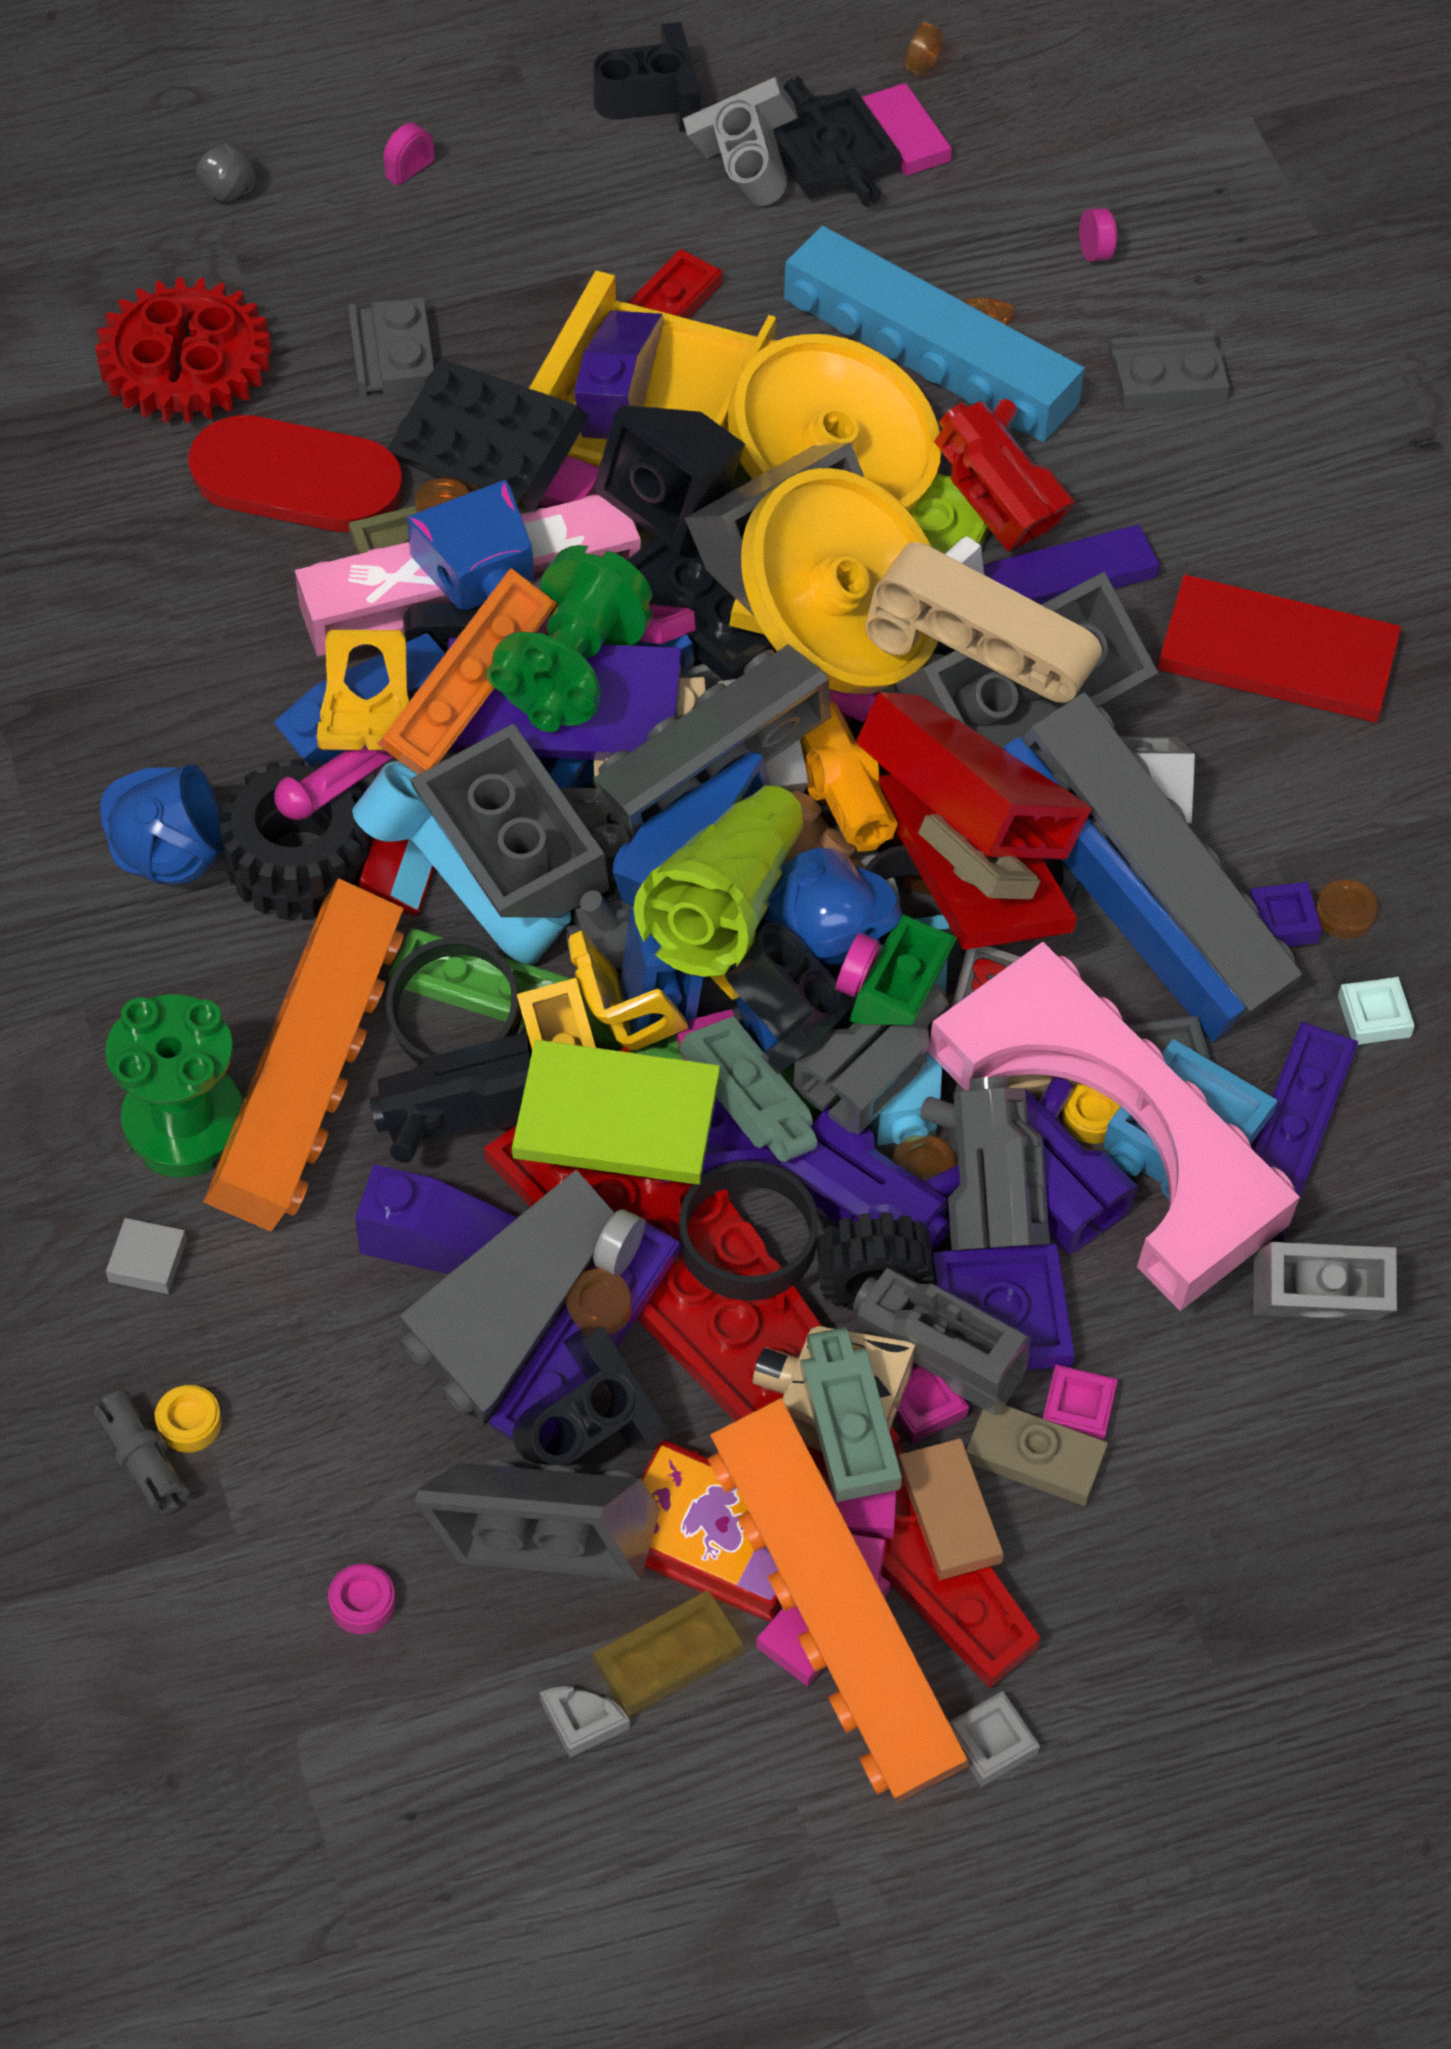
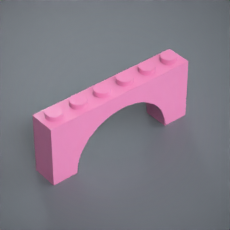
[928,942,1300,1311]

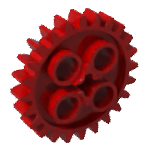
[95,277,272,423]

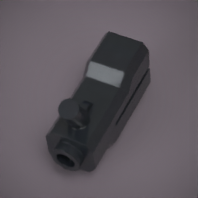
[370,1032,533,1163]

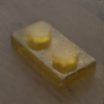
[593,1590,743,1717]

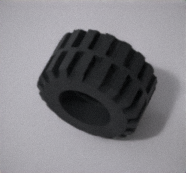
[219,759,371,920]

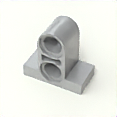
[683,77,798,206]

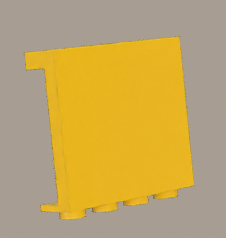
[529,271,778,468]

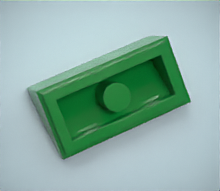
[850,914,957,1025]

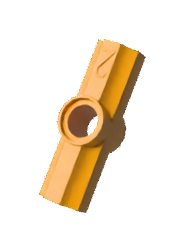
[800,701,898,852]

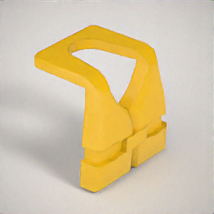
[317,630,409,750]
[568,930,688,1050]

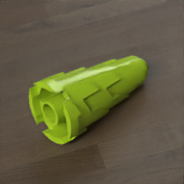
[633,785,803,977]

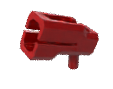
[934,399,1076,552]

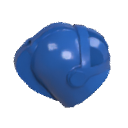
[100,764,224,885]
[763,848,902,967]

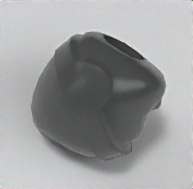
[195,142,256,202]

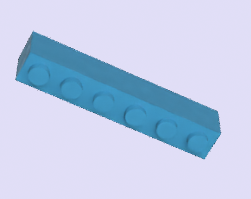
[784,225,1085,443]

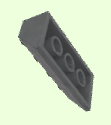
[896,571,1158,749]
[593,644,831,841]

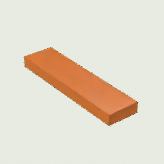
[378,568,557,775]

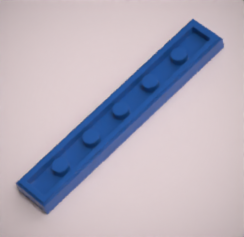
[1003,737,1245,1043]

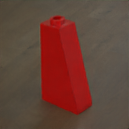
[856,692,1092,859]

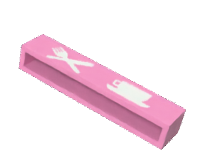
[295,495,641,657]

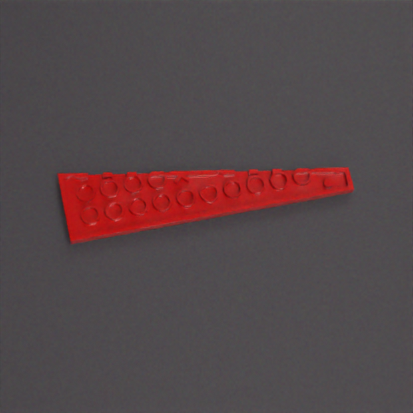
[484,1047,1040,1689]

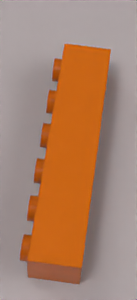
[203,878,404,1232]
[707,1398,969,1804]

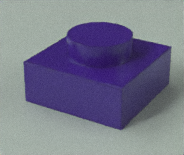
[1249,882,1322,947]

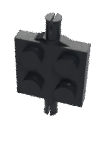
[773,77,901,207]

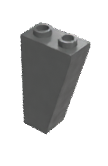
[399,1170,614,1424]

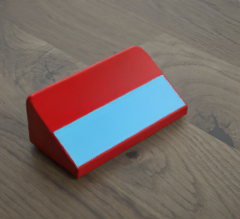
[360,838,435,916]

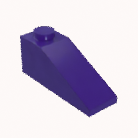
[574,310,664,439]
[355,1164,517,1274]

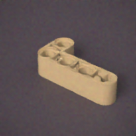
[866,542,1102,703]

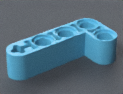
[352,760,572,965]

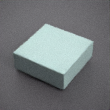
[1338,977,1415,1045]

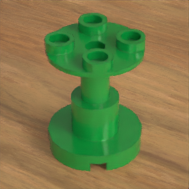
[486,545,654,732]
[105,994,243,1178]

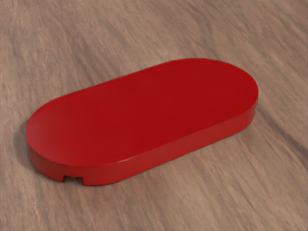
[188,415,403,532]

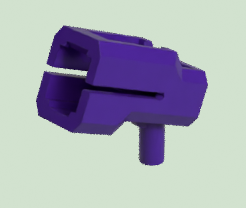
[1025,1077,1138,1255]
[780,1105,960,1252]

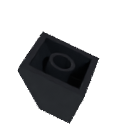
[593,405,745,554]

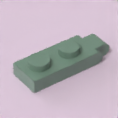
[680,1016,817,1162]
[800,1327,902,1502]

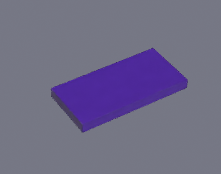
[446,638,682,760]

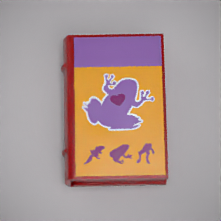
[641,1440,781,1623]

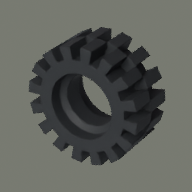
[816,1212,934,1310]

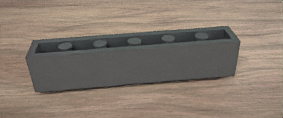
[1022,692,1302,1030]

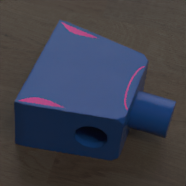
[407,479,534,610]

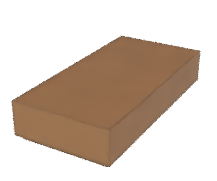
[898,1438,1004,1580]

